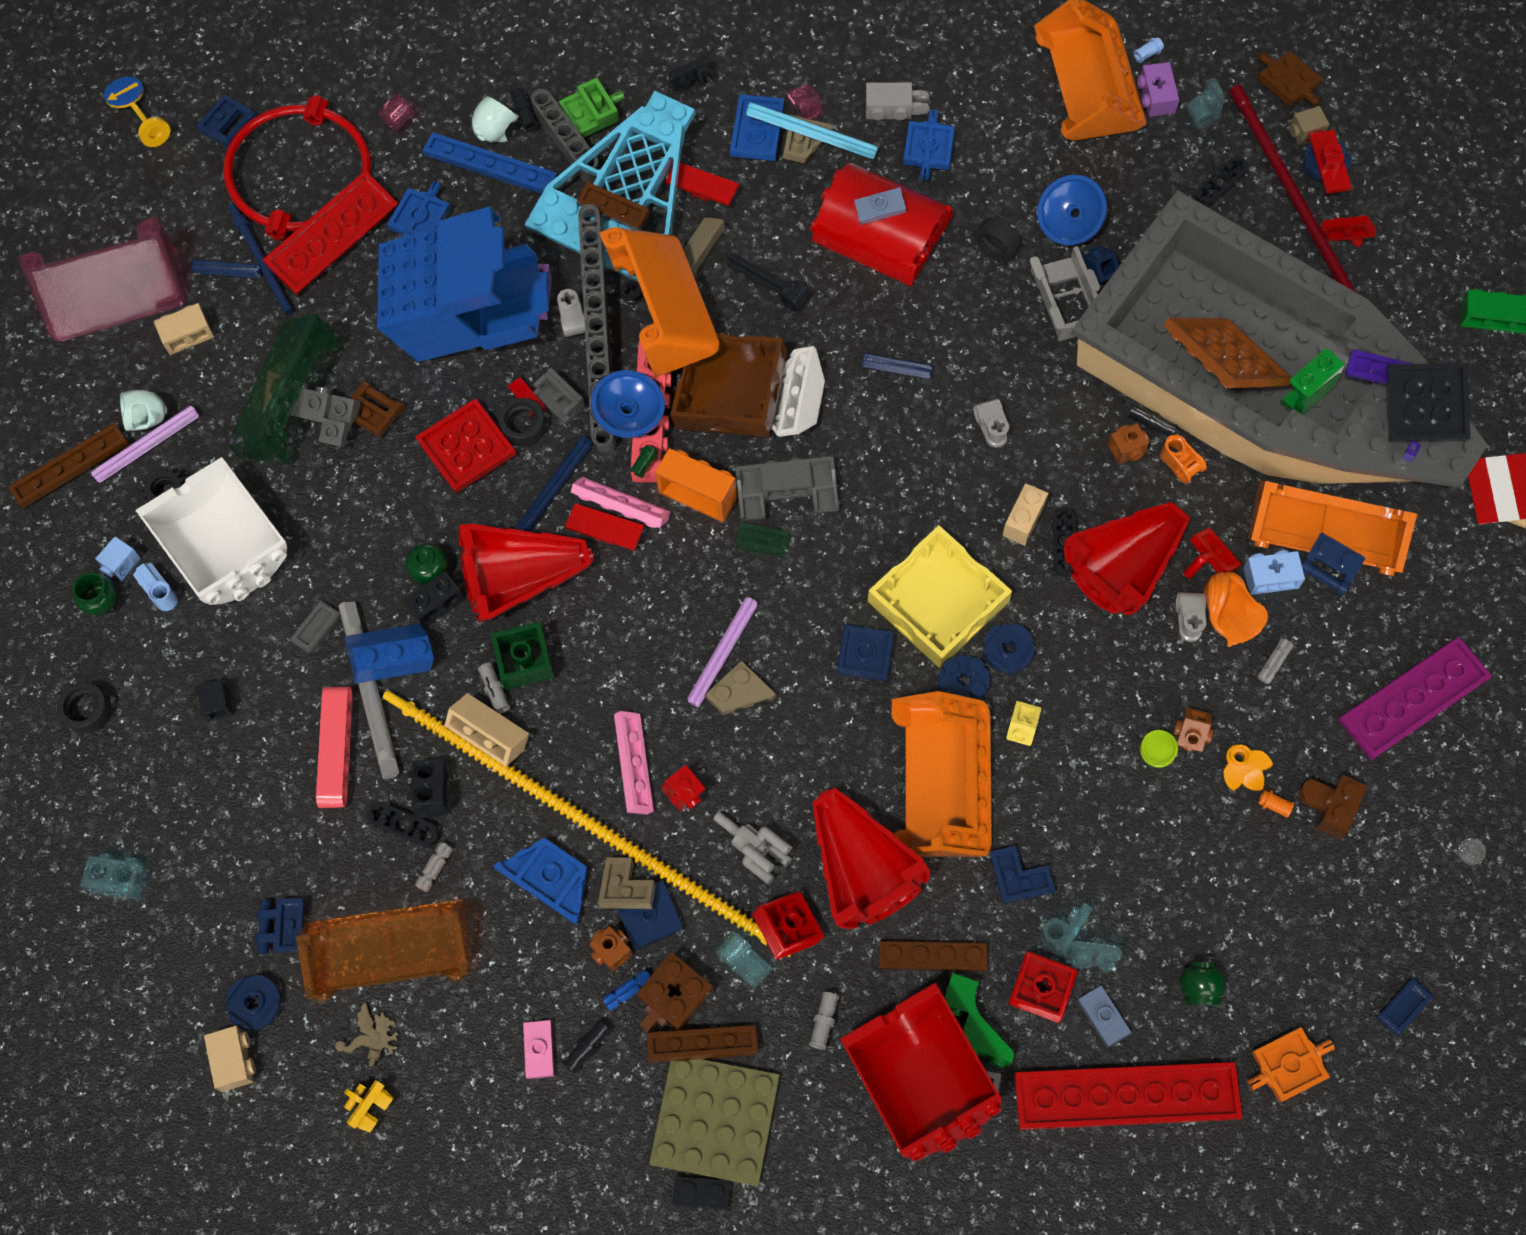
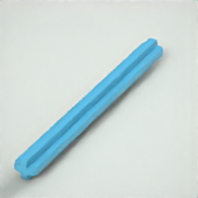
[746,102,878,159]

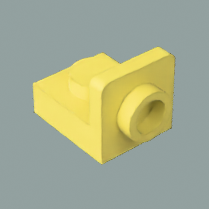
[1006,701,1041,746]

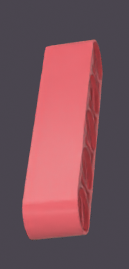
[316,686,352,808]

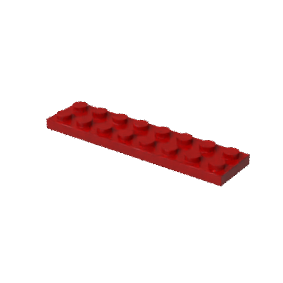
[1014,1062,1243,1130]

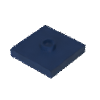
[837,624,894,682]
[617,880,684,951]

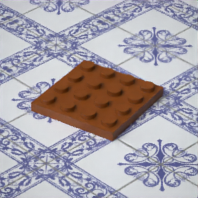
[1163,317,1292,389]

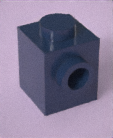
[1082,246,1119,283]

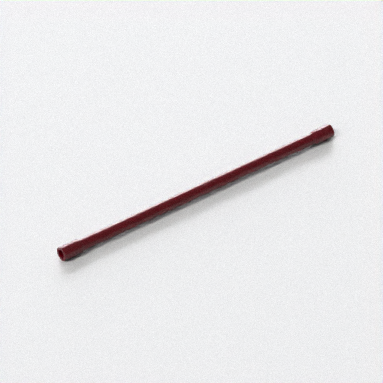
[1229,84,1357,293]

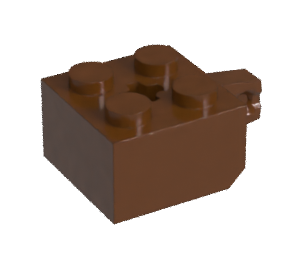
[636,952,714,1033]

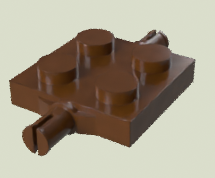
[1257,51,1323,107]

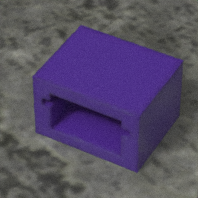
[1402,440,1421,463]

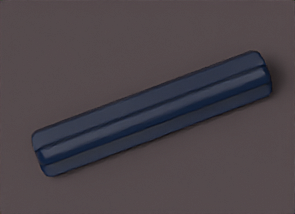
[192,259,262,278]
[862,353,932,379]

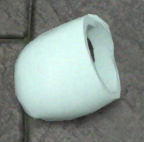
[472,96,519,143]
[120,390,167,431]

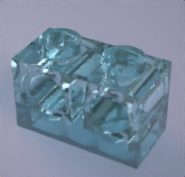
[80,854,147,900]

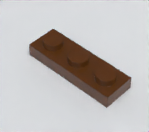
[577,182,650,231]

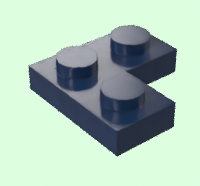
[989,846,1055,905]

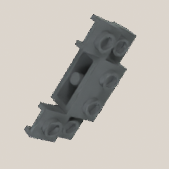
[254,381,361,447]
[735,456,839,522]

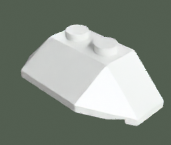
[772,346,825,437]

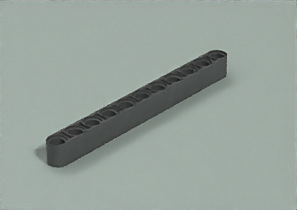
[578,204,617,454]

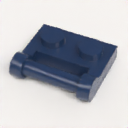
[196,94,257,150]
[1301,532,1366,596]

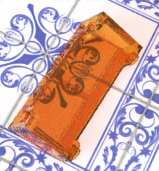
[296,899,471,1001]

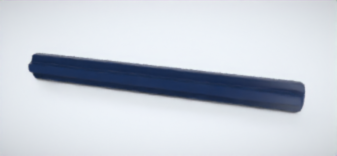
[513,436,593,532]

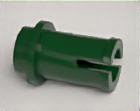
[630,445,658,478]

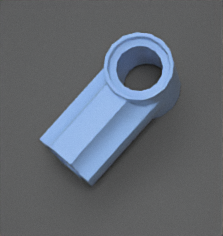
[133,562,178,611]

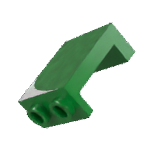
[1281,348,1345,415]

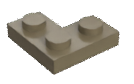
[598,857,656,909]

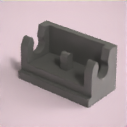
[534,367,585,425]

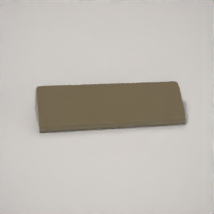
[683,217,725,276]

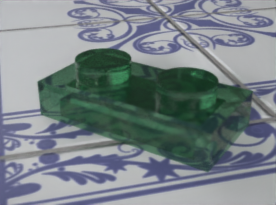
[736,522,789,558]

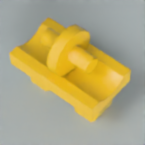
[344,1080,393,1132]

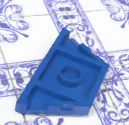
[494,838,588,925]

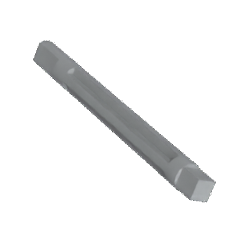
[338,602,399,779]

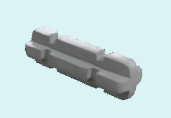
[1258,638,1293,684]
[415,842,452,892]

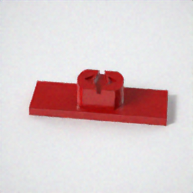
[1309,130,1352,194]
[665,163,739,206]
[565,503,644,551]

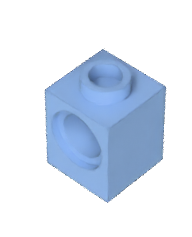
[95,537,141,581]

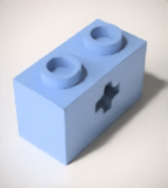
[1243,550,1305,595]

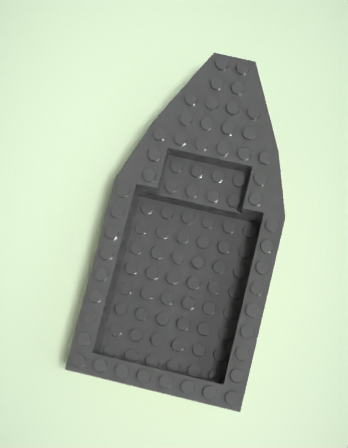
[1071,190,1488,487]

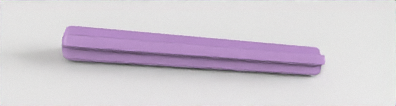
[91,406,199,483]
[688,597,757,707]

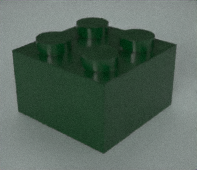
[491,622,555,690]

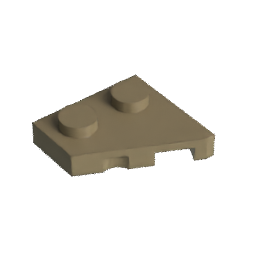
[705,661,776,715]

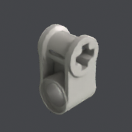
[557,289,585,337]
[973,398,1009,448]
[1176,592,1206,642]

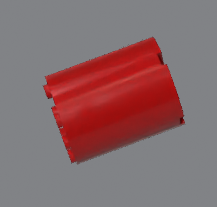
[810,163,954,286]
[840,983,1002,1161]

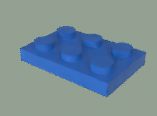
[730,94,784,161]

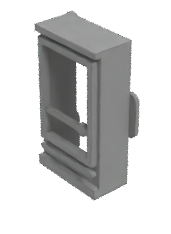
[1030,246,1100,341]

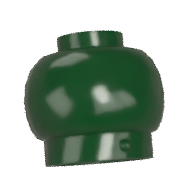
[406,544,448,585]
[72,572,117,616]
[1179,962,1227,1005]

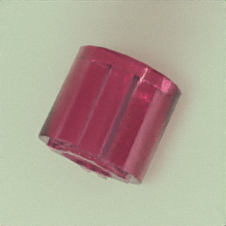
[378,94,415,131]

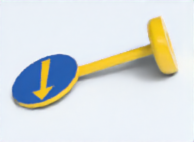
[104,77,170,147]

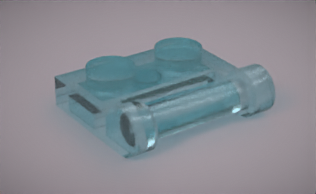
[1066,941,1122,972]

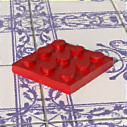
[415,398,517,494]

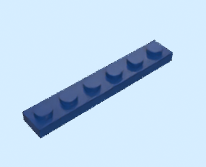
[423,132,558,194]

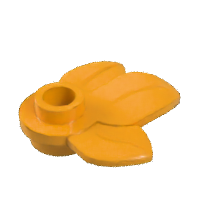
[1223,744,1273,791]

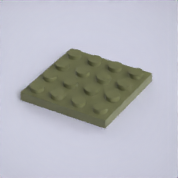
[649,1059,779,1187]

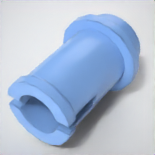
[1133,37,1164,63]

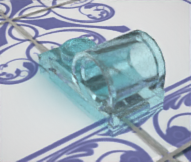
[1186,78,1225,128]
[1040,903,1093,958]
[715,931,773,990]

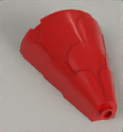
[1064,502,1190,615]
[459,523,593,622]
[813,787,930,929]

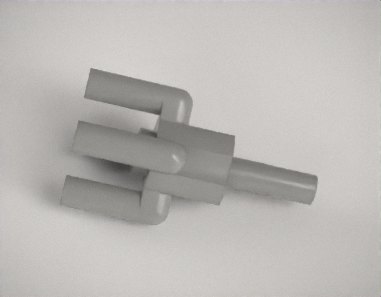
[714,812,792,885]

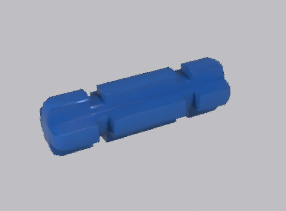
[603,970,651,1010]

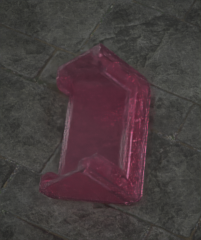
[18,217,187,341]

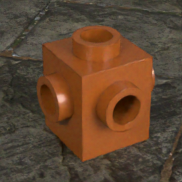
[1107,423,1149,465]
[1173,707,1214,752]
[589,926,633,973]

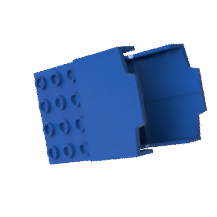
[377,206,549,362]

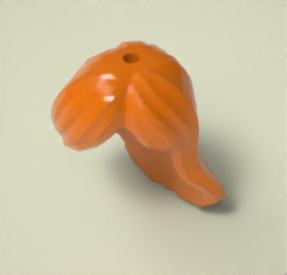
[1204,572,1268,647]

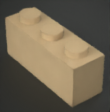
[444,693,529,767]

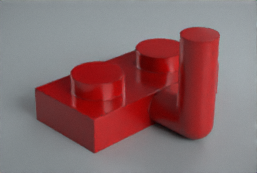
[1321,215,1377,247]
[1184,528,1242,579]

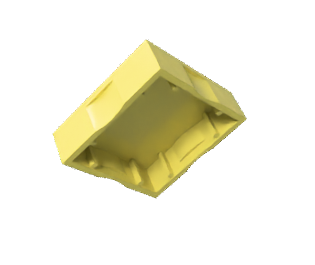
[868,525,1012,668]

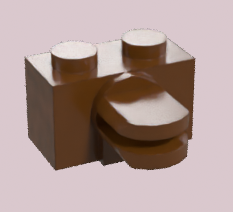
[1299,775,1367,840]

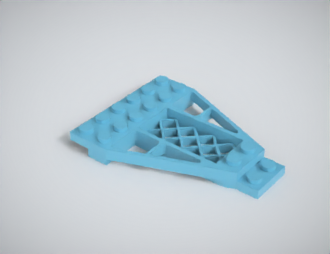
[525,91,696,282]

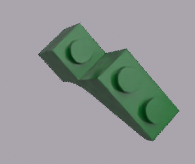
[944,973,1014,1068]

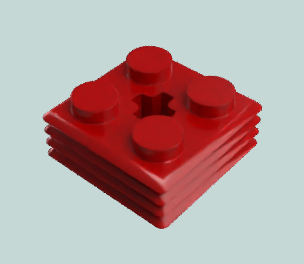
[752,891,824,960]
[1009,951,1078,1023]

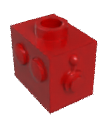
[661,765,705,812]

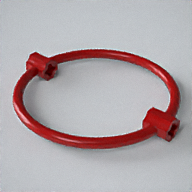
[223,95,371,241]

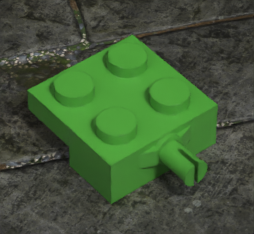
[558,78,625,138]

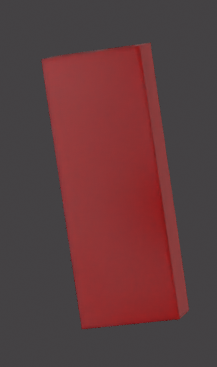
[508,377,545,417]

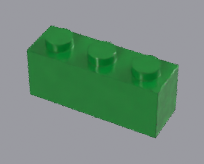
[1460,289,1526,334]

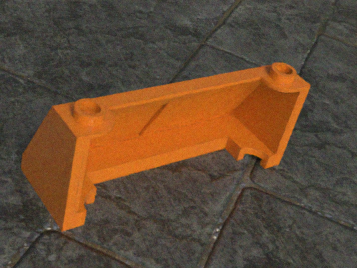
[1248,480,1417,576]

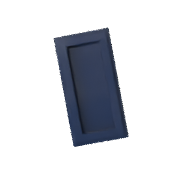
[1376,978,1434,1037]

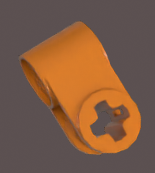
[1160,435,1207,484]

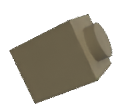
[1289,106,1329,145]

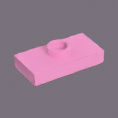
[523,1020,554,1079]

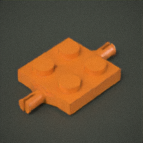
[1247,1027,1335,1103]

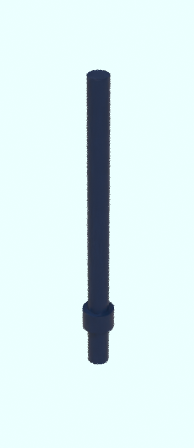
[228,203,294,315]

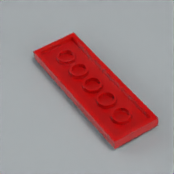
[263,170,398,296]

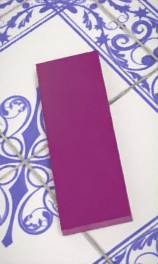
[1338,636,1492,761]

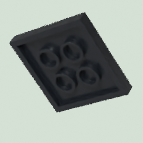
[1386,363,1471,442]

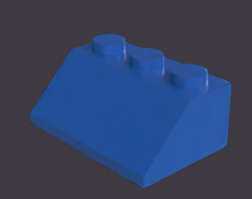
[345,624,434,684]

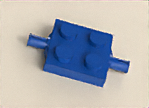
[903,110,955,180]
[387,182,451,237]

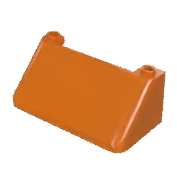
[1034,0,1146,141]
[599,227,720,378]
[891,691,992,857]

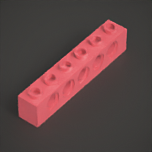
[631,342,672,483]

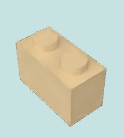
[154,303,214,355]
[1003,483,1048,546]
[204,1026,256,1092]

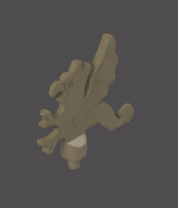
[335,1003,398,1067]

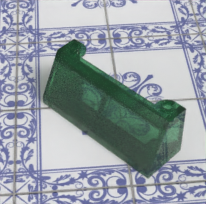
[227,314,341,465]

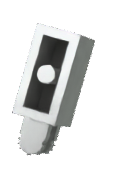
[866,82,930,120]

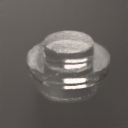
[1458,838,1486,865]

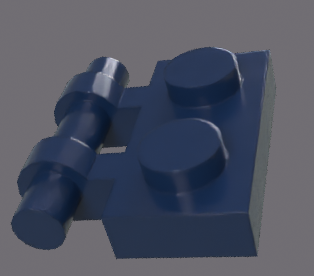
[255,898,306,955]

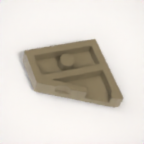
[782,115,833,163]

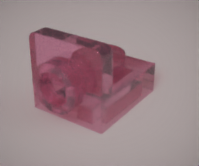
[788,84,823,120]

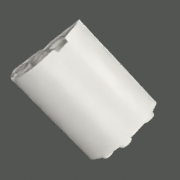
[136,457,287,605]

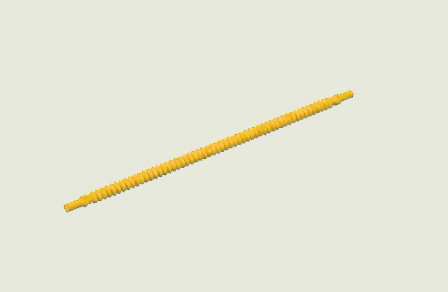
[383,690,792,957]

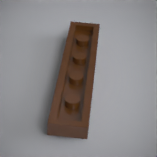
[8,423,129,509]

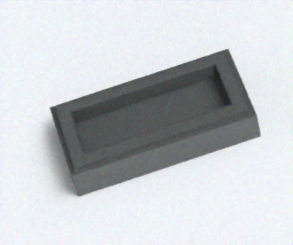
[290,600,341,655]

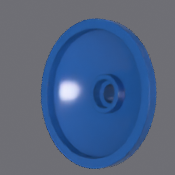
[1037,175,1107,246]
[591,370,665,438]

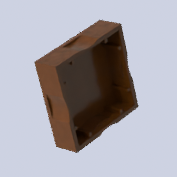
[670,333,788,437]

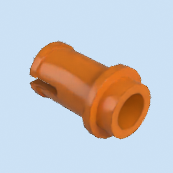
[1258,790,1294,818]

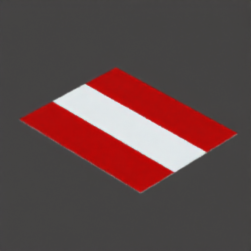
[1468,453,1526,524]

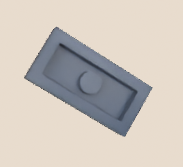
[854,187,906,225]
[1077,986,1132,1048]

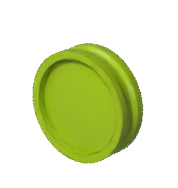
[1140,730,1178,768]

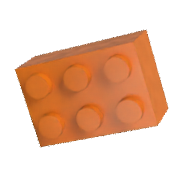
[655,448,737,523]

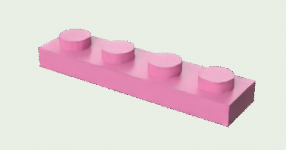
[571,477,670,528]
[614,711,654,814]

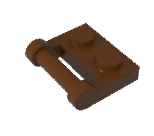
[350,381,406,438]

